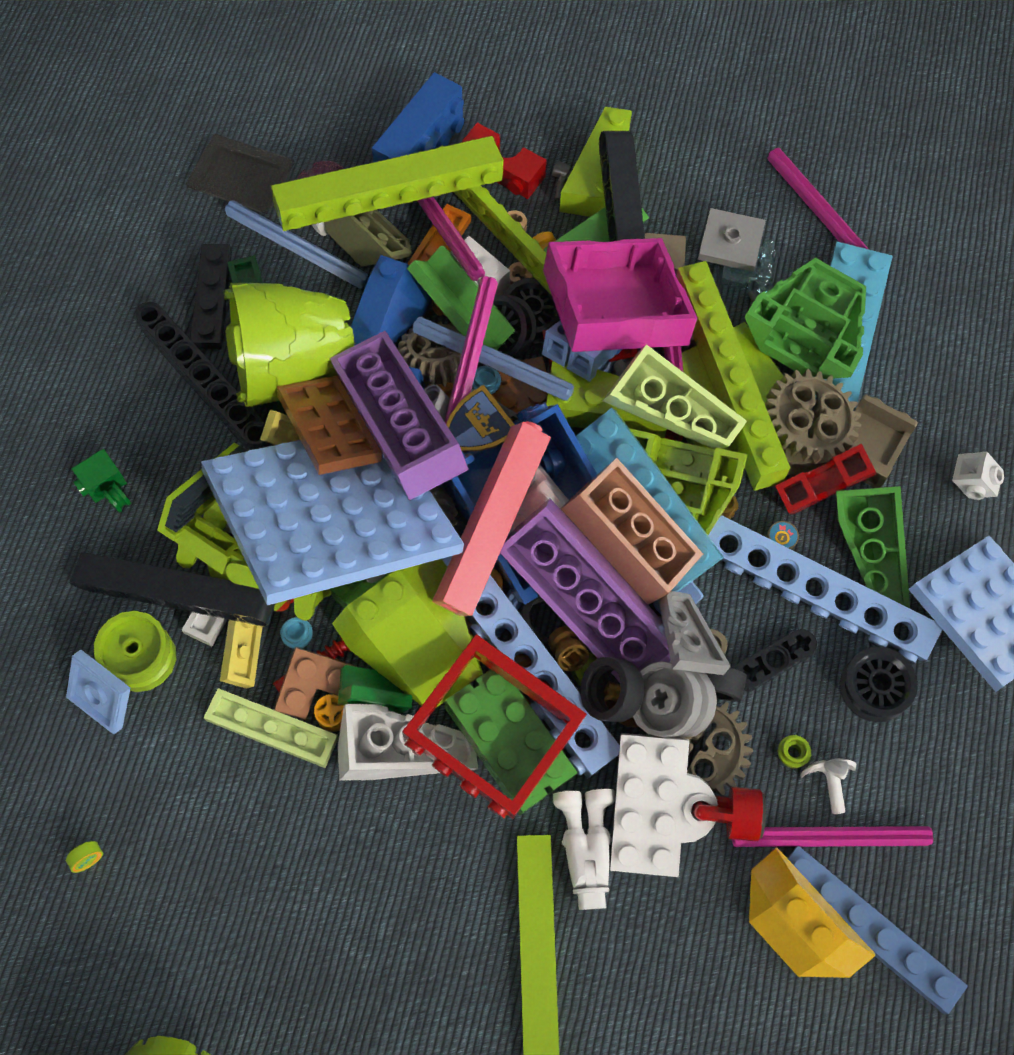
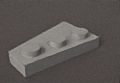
[659,591,731,675]

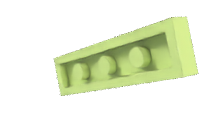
[204,688,339,768]

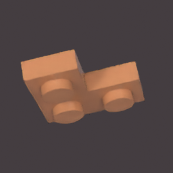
[274,647,357,720]

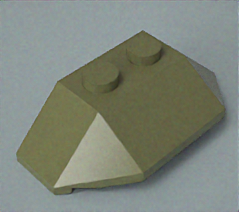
[324,210,411,267]

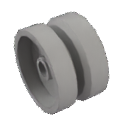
[633,661,717,738]

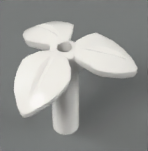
[800,758,856,814]

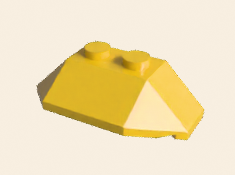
[749,847,875,978]

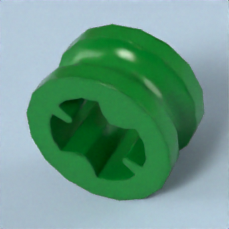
[101,483,132,513]

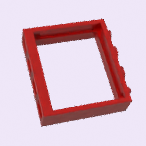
[402,634,587,819]

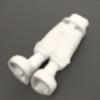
[553,789,616,910]

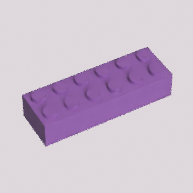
[330,331,469,500]
[500,498,671,683]

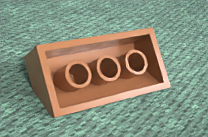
[561,458,703,605]

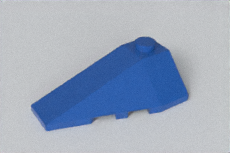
[351,255,433,346]

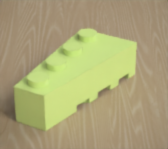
[602,344,747,449]

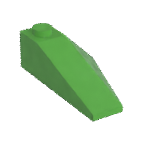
[836,486,910,613]

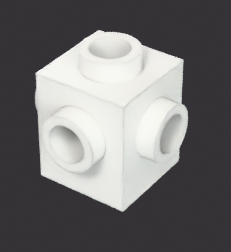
[952,452,1004,500]

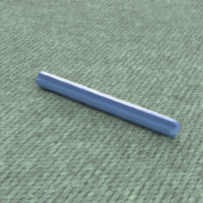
[225,200,369,288]
[413,317,574,401]

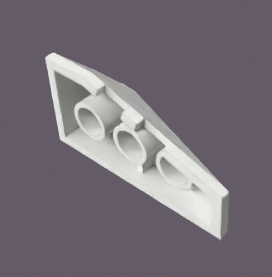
[338,704,478,781]

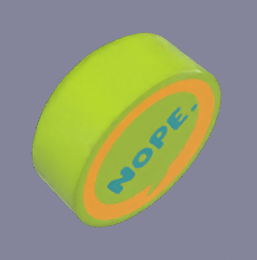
[65,841,103,873]

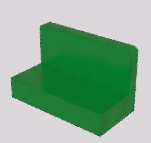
[338,665,412,714]

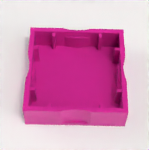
[543,238,697,352]

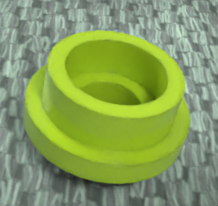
[777,735,811,768]

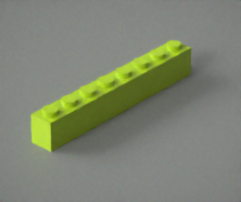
[271,136,504,231]
[676,261,790,491]

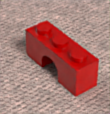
[461,122,547,199]
[775,443,877,515]

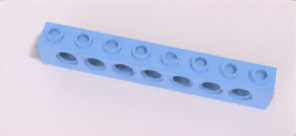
[708,515,942,663]
[442,556,620,779]

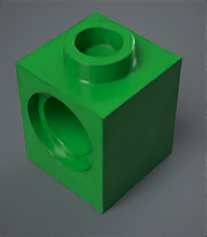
[71,449,127,503]

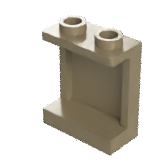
[850,394,918,488]

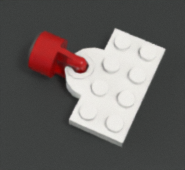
[610,733,766,877]

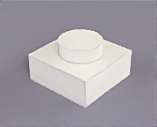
[182,612,227,647]

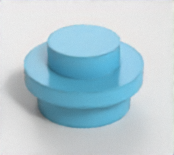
[472,365,501,394]
[280,617,313,649]

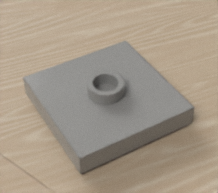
[698,208,766,272]

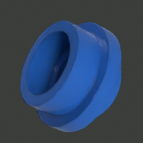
[539,448,565,479]

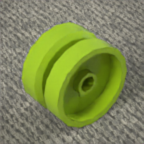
[94,611,176,692]

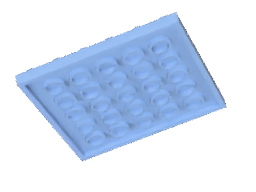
[201,440,464,605]

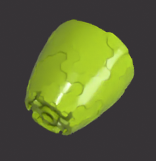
[223,283,354,407]

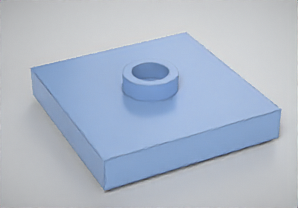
[66,650,130,734]

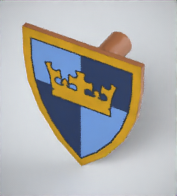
[446,385,515,451]

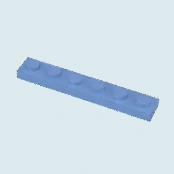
[788,846,968,1014]

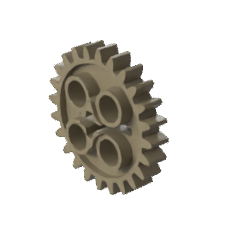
[764,369,862,464]
[650,697,753,796]

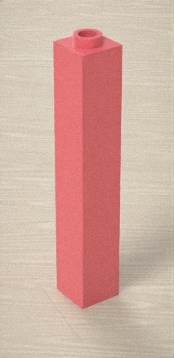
[432,421,551,616]

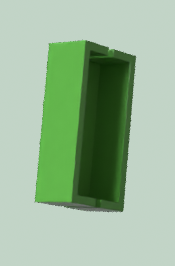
[444,669,578,816]

